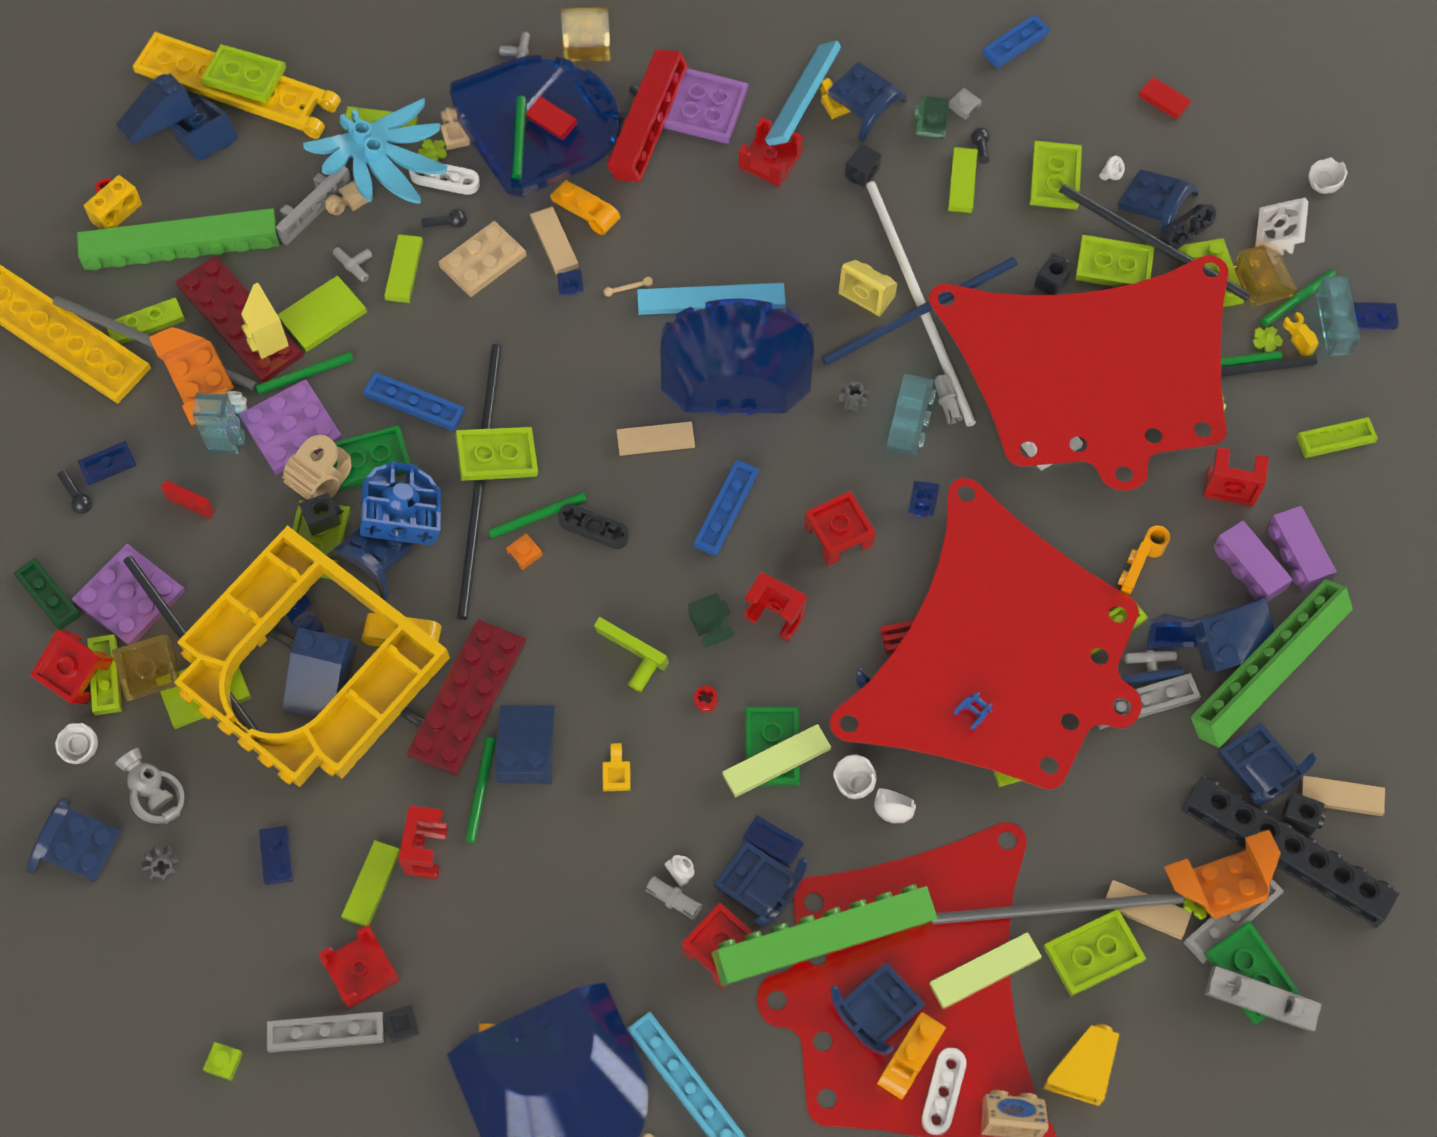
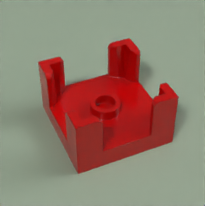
[738,117,804,187]
[1203,447,1269,507]
[804,491,876,566]
[744,572,807,642]
[30,629,114,705]
[398,805,448,880]
[682,903,754,989]
[318,925,400,1010]

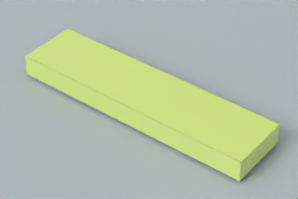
[722,724,831,798]
[929,932,1042,1009]

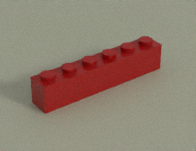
[607,49,688,183]

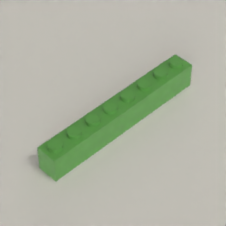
[77,208,280,270]
[1191,579,1353,748]
[712,884,938,986]

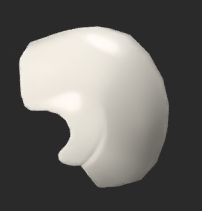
[1308,157,1348,194]
[55,723,98,764]
[833,754,877,800]
[874,788,916,823]

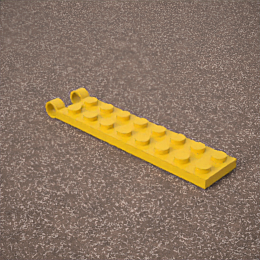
[133,32,341,139]
[0,265,151,404]

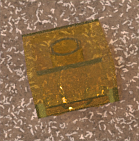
[561,8,610,62]
[1234,245,1299,306]
[111,634,179,702]

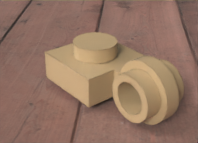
[440,107,470,150]
[325,181,373,215]

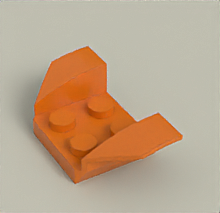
[149,327,234,426]
[1164,830,1280,919]

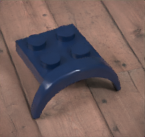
[828,62,907,142]
[1118,169,1199,232]
[326,525,412,601]
[1217,723,1317,805]
[27,798,121,882]
[714,841,808,928]
[830,962,926,1055]

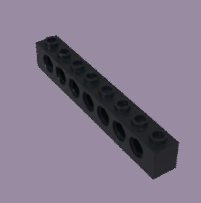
[1181,776,1400,928]

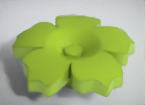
[418,139,447,162]
[1252,326,1283,352]
[1183,896,1208,920]

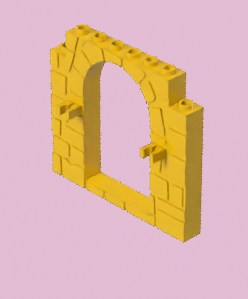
[174,525,450,787]

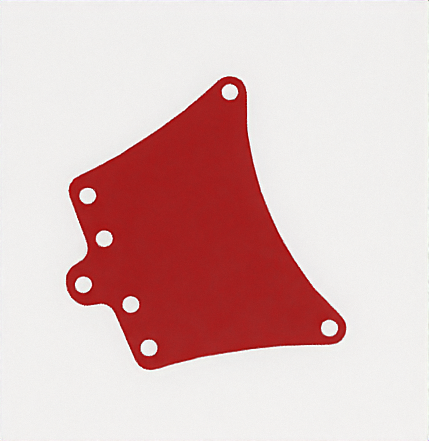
[929,255,1228,491]
[830,478,1142,789]
[757,822,1057,1137]

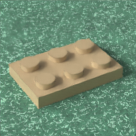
[439,220,526,297]

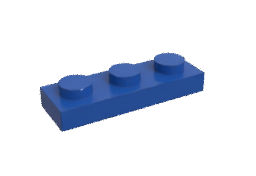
[982,14,1050,69]

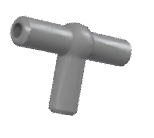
[499,32,530,71]
[333,247,372,282]
[1124,650,1177,684]

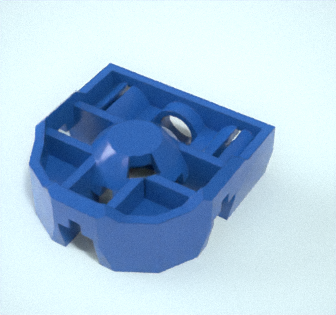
[360,461,441,545]

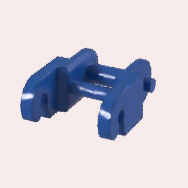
[953,692,993,731]

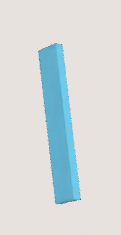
[765,41,841,146]
[637,283,785,315]
[627,1011,746,1137]

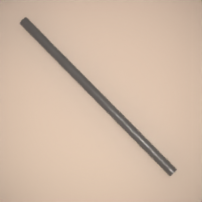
[53,296,258,391]
[932,892,1184,925]

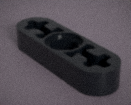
[1160,204,1216,249]
[558,504,629,549]

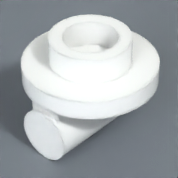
[1099,156,1125,180]
[219,391,247,414]
[664,855,694,887]

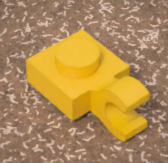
[819,78,851,119]
[1283,312,1319,356]
[603,743,631,791]

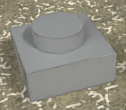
[948,88,982,120]

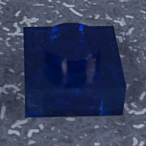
[557,270,584,295]

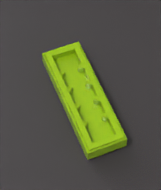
[107,297,185,345]
[1296,417,1378,458]

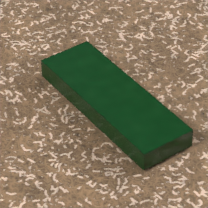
[13,558,82,630]

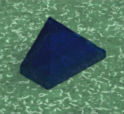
[1147,614,1198,648]

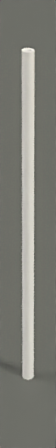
[866,181,976,427]

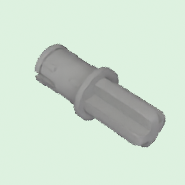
[934,375,963,424]

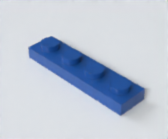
[363,372,465,432]
[694,460,759,557]

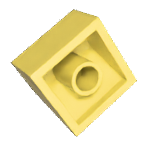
[839,260,897,317]
[241,283,289,359]

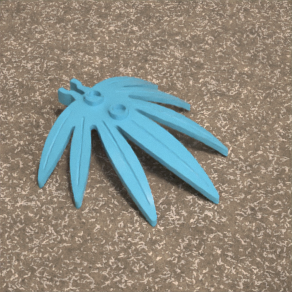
[303,98,448,204]

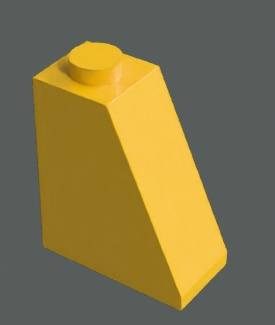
[1043,1024,1119,1106]

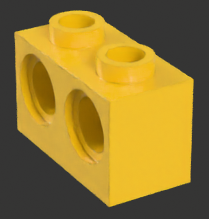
[83,175,142,229]

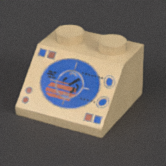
[981,1090,1048,1137]

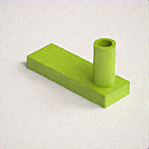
[594,617,669,693]

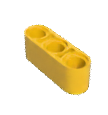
[361,613,442,647]

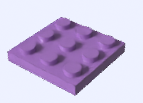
[663,68,749,144]
[239,379,343,475]
[71,544,186,648]

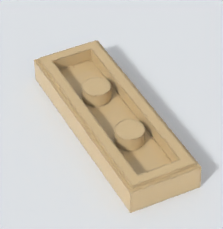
[530,207,579,275]
[617,421,695,456]
[1300,776,1385,816]
[1105,880,1192,940]

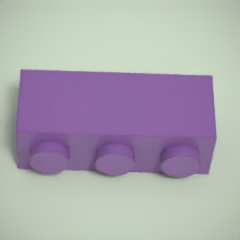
[1267,506,1337,592]
[1213,521,1293,602]

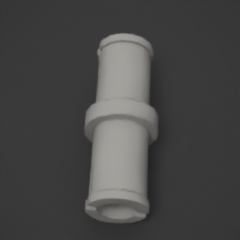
[645,876,702,920]

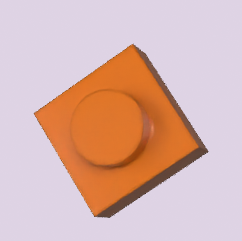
[506,533,543,570]

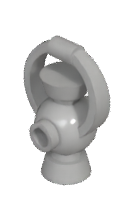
[115,748,185,824]

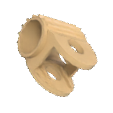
[282,435,351,500]

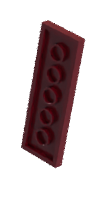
[175,255,303,383]
[407,619,526,776]

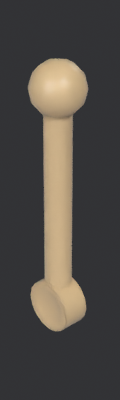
[603,277,653,297]

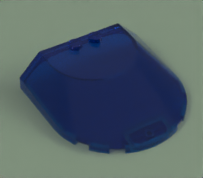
[449,55,619,197]
[660,298,814,415]
[447,982,648,1137]

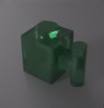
[914,96,950,140]
[688,593,735,648]

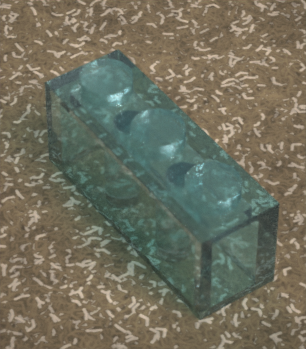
[1316,276,1360,356]
[886,374,936,456]
[193,393,245,454]

